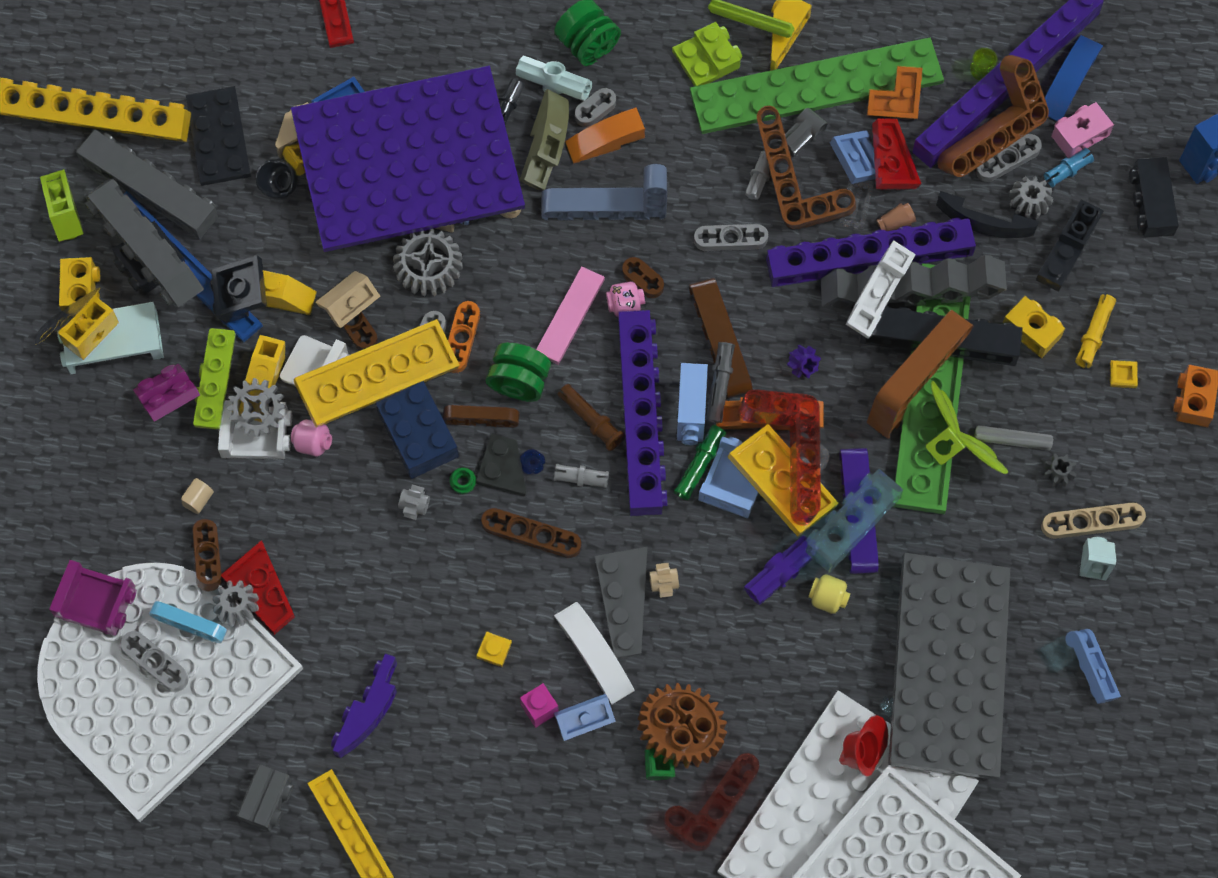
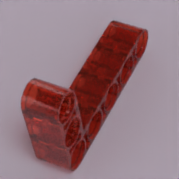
[738,389,821,526]

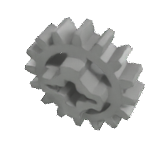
[227,378,286,437]

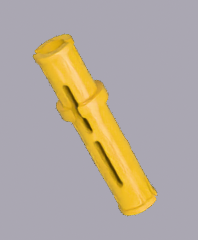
[1075,294,1116,368]

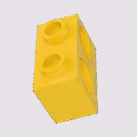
[59,257,100,311]

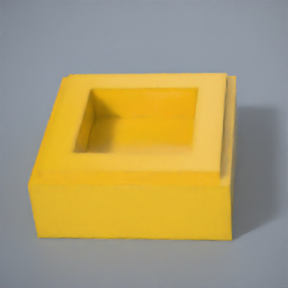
[1110,360,1138,388]

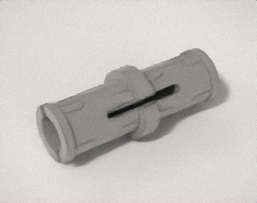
[554,464,609,488]

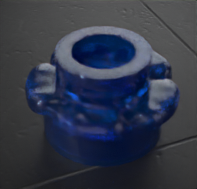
[520,449,545,474]

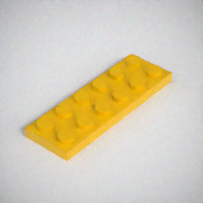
[293,319,460,428]

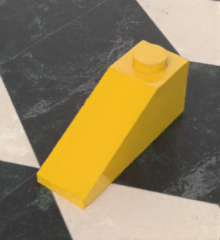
[770,0,812,71]

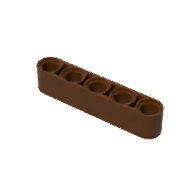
[689,278,753,399]

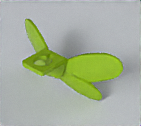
[926,381,1008,474]

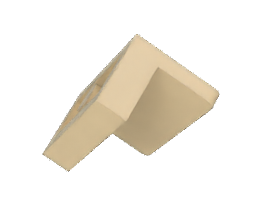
[316,271,380,328]

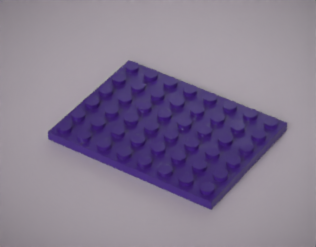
[291,66,525,252]

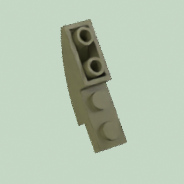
[519,89,569,191]

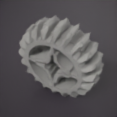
[393,229,463,297]

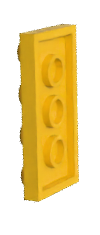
[728,424,839,537]

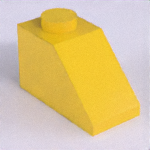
[263,270,317,315]

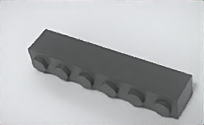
[76,130,218,240]

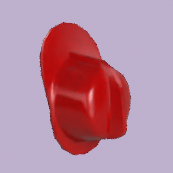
[839,715,889,776]

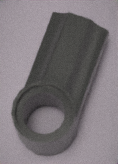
[778,108,828,157]

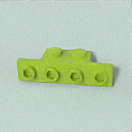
[193,328,236,429]

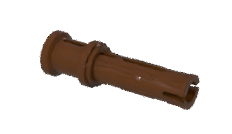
[558,384,625,451]

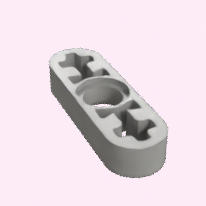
[976,134,1042,182]
[694,224,768,251]
[121,631,189,692]

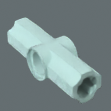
[516,55,592,101]

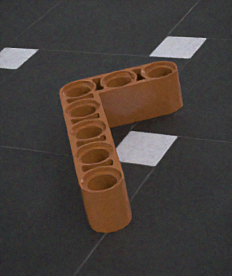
[937,55,1049,177]
[757,106,856,229]
[867,310,973,439]

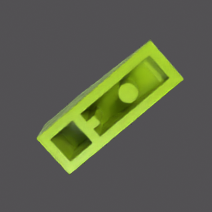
[40,170,84,242]

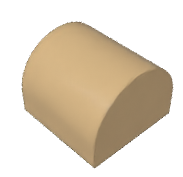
[181,478,214,514]

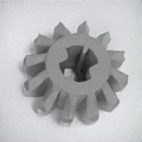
[1009,176,1053,220]
[212,580,259,627]

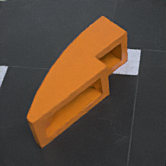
[565,107,645,164]

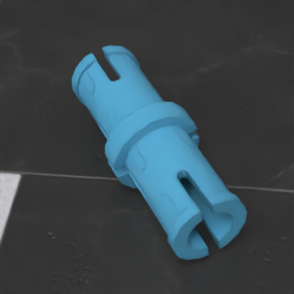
[1043,148,1094,187]

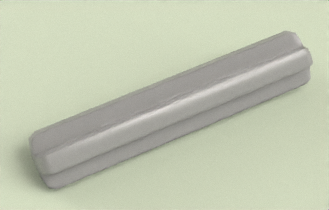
[974,425,1053,450]

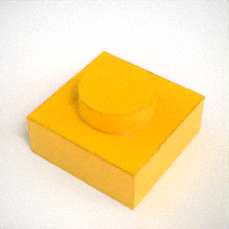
[477,632,512,667]

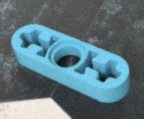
[149,601,227,643]

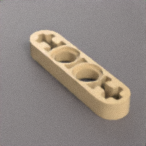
[1041,503,1146,539]

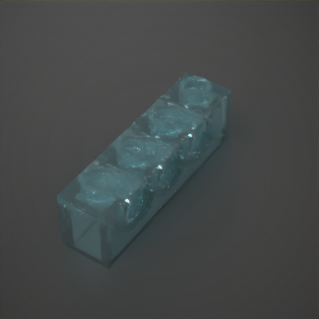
[806,469,903,573]

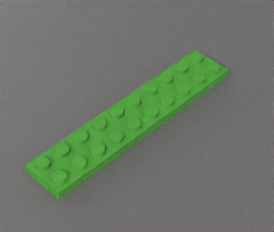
[690,37,944,134]
[892,263,971,515]

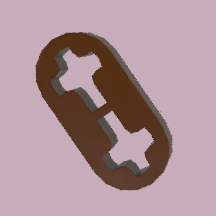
[622,257,664,298]

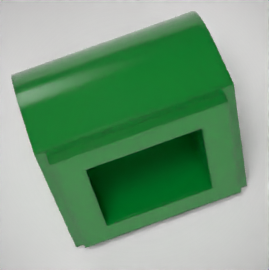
[644,748,675,780]

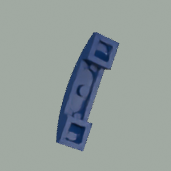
[1045,35,1103,122]

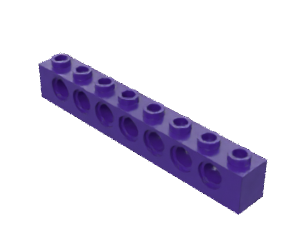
[766,218,976,287]
[619,310,667,516]

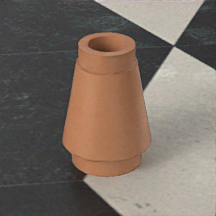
[876,203,916,231]

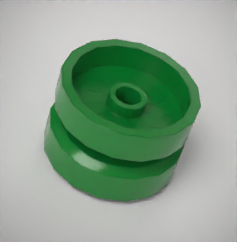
[486,342,551,402]

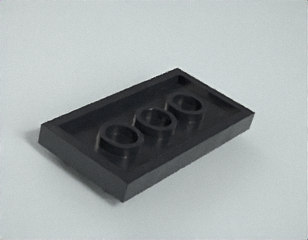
[186,86,251,186]

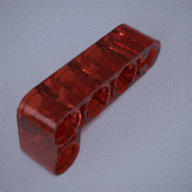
[664,753,759,851]

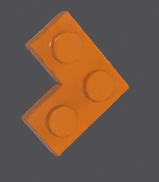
[867,66,923,119]

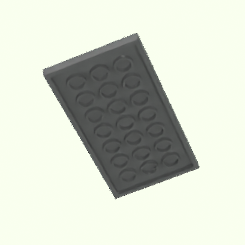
[888,553,1010,780]

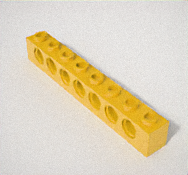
[0,78,191,142]

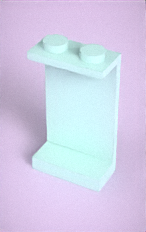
[57,302,164,374]

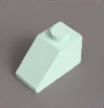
[1079,537,1116,581]

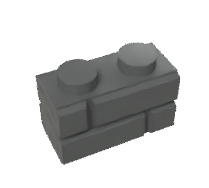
[236,764,294,832]

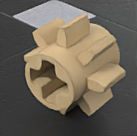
[649,563,679,598]

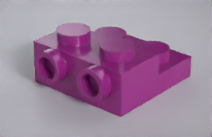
[133,363,200,422]

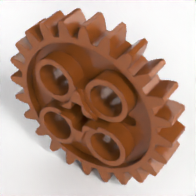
[637,683,727,769]

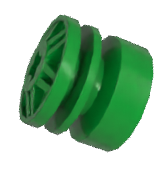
[554,0,621,66]

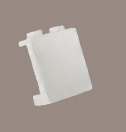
[218,400,292,459]

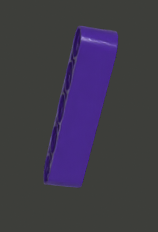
[839,448,879,574]

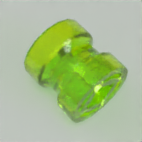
[970,48,998,80]

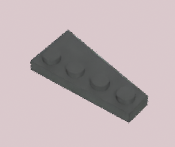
[595,547,647,660]

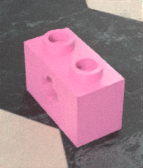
[1051,102,1114,158]

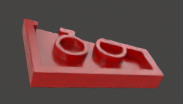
[872,119,921,189]
[221,540,295,635]

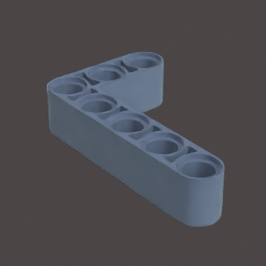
[541,164,667,220]

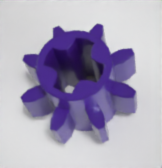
[787,345,821,378]

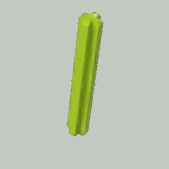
[708,0,794,38]

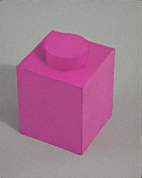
[520,683,558,728]

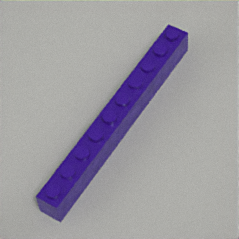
[912,0,1104,169]

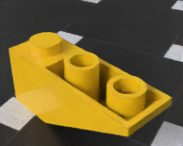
[239,335,285,422]

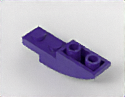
[331,654,397,758]

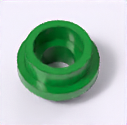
[450,468,476,494]

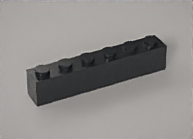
[860,307,1023,366]

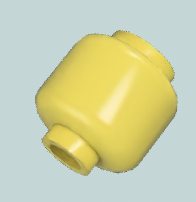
[808,574,851,614]

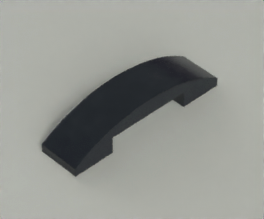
[936,191,1039,238]

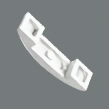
[846,241,916,338]
[554,602,635,705]

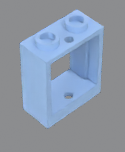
[677,363,708,445]

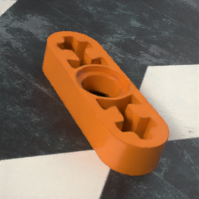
[448,301,480,373]

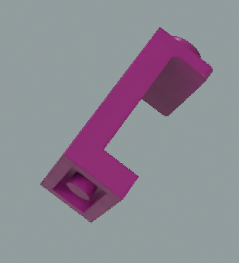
[49,560,137,636]

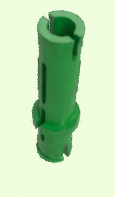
[674,425,726,501]

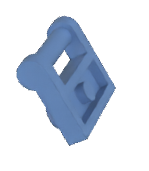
[830,131,876,184]

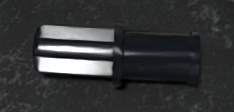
[498,78,524,125]

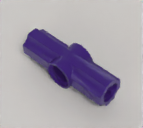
[744,535,819,605]

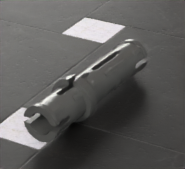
[706,342,735,423]

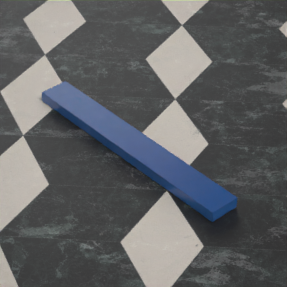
[124,191,263,343]

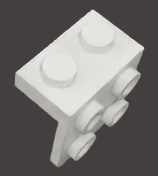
[280,335,349,387]

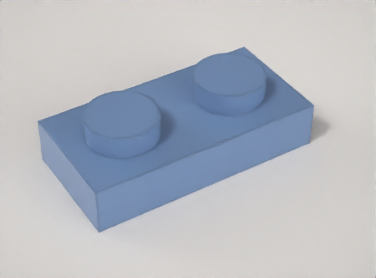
[554,694,616,741]

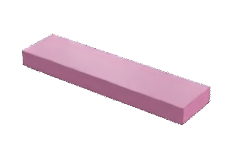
[536,267,605,365]

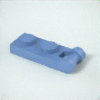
[1065,629,1121,704]

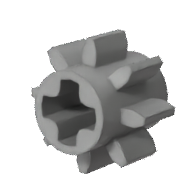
[398,484,430,520]

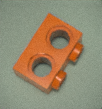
[1173,365,1218,427]

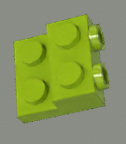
[672,22,742,86]

